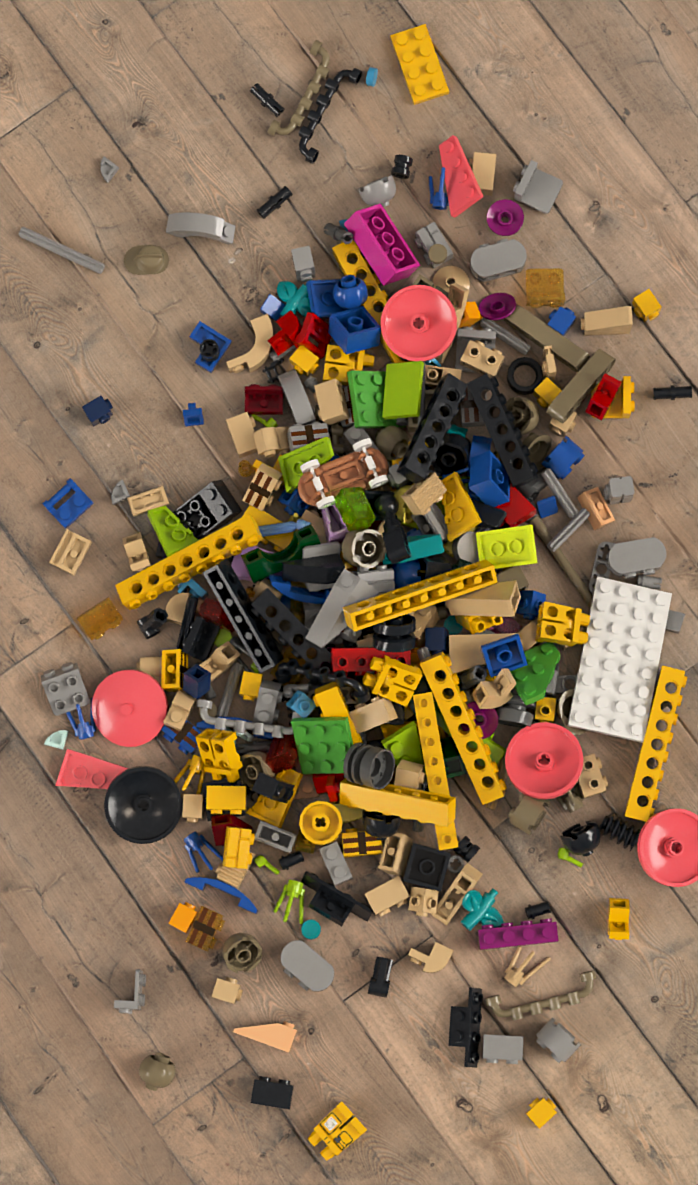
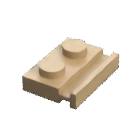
[541,345,557,381]
[49,529,92,576]

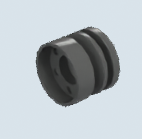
[494,688,536,728]
[343,742,395,790]

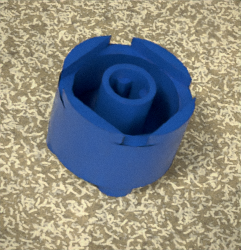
[541,435,585,479]

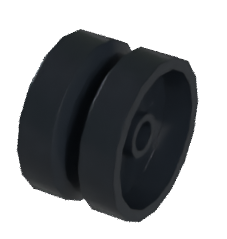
[373,614,416,652]

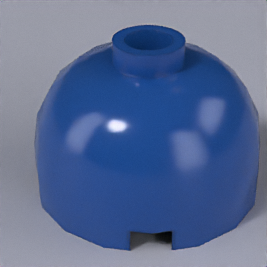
[391,559,421,590]

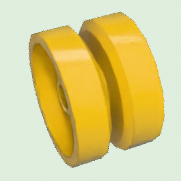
[299,801,343,845]

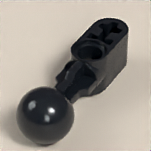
[374,493,411,564]

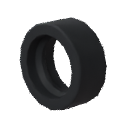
[507,357,543,395]

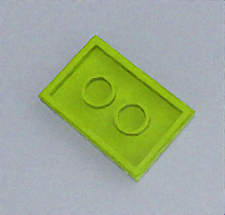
[382,361,424,420]

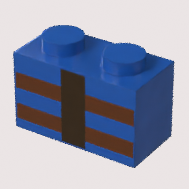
[161,720,201,755]

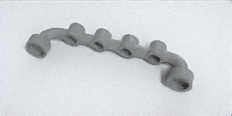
[196,699,308,738]

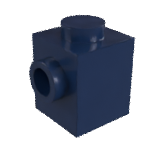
[82,395,113,427]
[425,627,449,656]
[183,664,211,699]

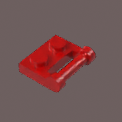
[295,312,331,359]

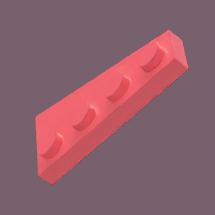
[439,135,484,218]
[55,749,129,789]

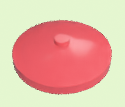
[381,285,457,362]
[92,669,168,747]
[505,722,583,799]
[637,808,698,887]

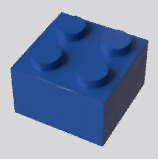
[328,306,381,354]
[469,451,510,507]

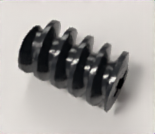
[599,813,641,851]

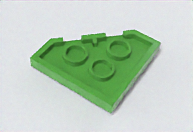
[510,642,560,706]

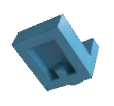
[177,578,209,600]
[286,690,316,718]

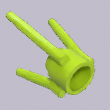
[273,880,305,924]

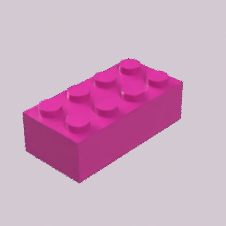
[344,204,420,286]

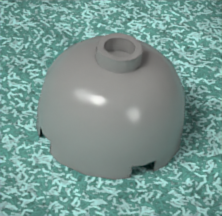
[358,175,396,207]

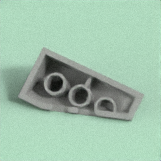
[305,569,379,648]

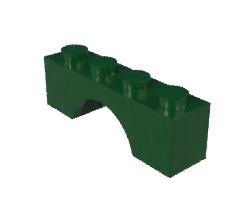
[241,524,321,583]

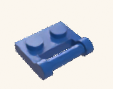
[42,478,94,529]

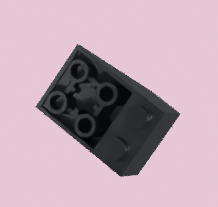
[173,480,242,540]

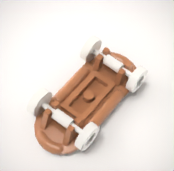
[298,438,389,510]

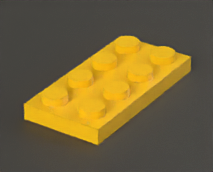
[390,24,449,105]

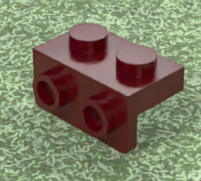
[245,384,283,415]

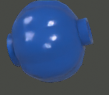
[333,275,368,310]

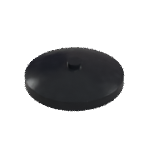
[104,766,182,844]

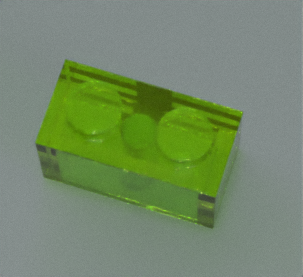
[335,487,376,531]

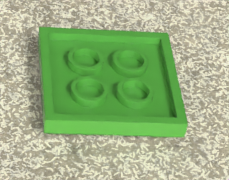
[347,371,406,428]
[291,717,353,774]

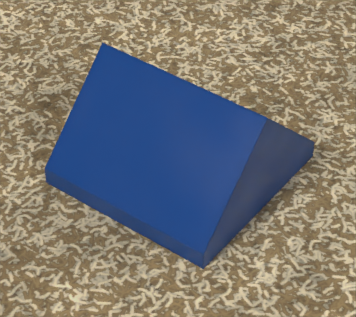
[481,633,528,677]

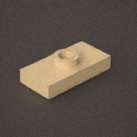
[127,486,169,517]

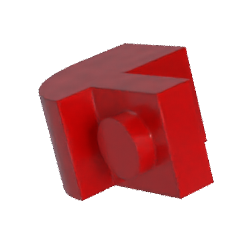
[267,310,302,356]
[585,373,622,421]
[312,773,345,802]

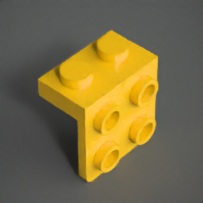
[591,376,635,418]

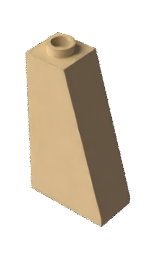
[445,580,521,617]
[449,633,523,674]

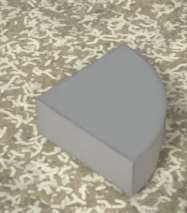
[100,157,119,183]
[111,480,130,505]

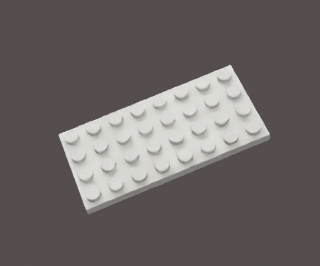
[567,576,672,743]

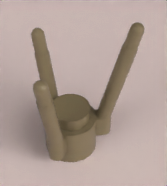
[556,783,584,813]

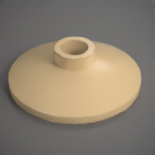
[432,266,470,293]

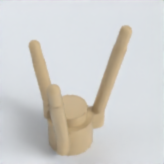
[504,946,551,987]

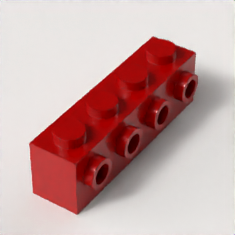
[331,647,411,675]

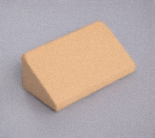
[577,487,615,530]

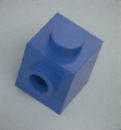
[547,306,576,336]

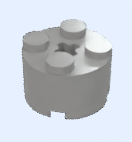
[536,1017,581,1063]

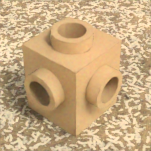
[408,887,439,917]

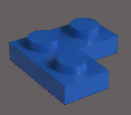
[189,321,232,373]

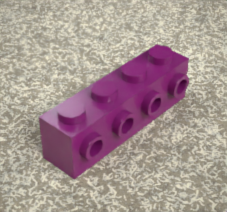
[478,918,559,950]

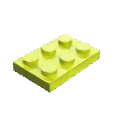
[476,525,538,569]

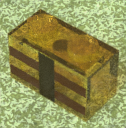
[185,906,225,952]

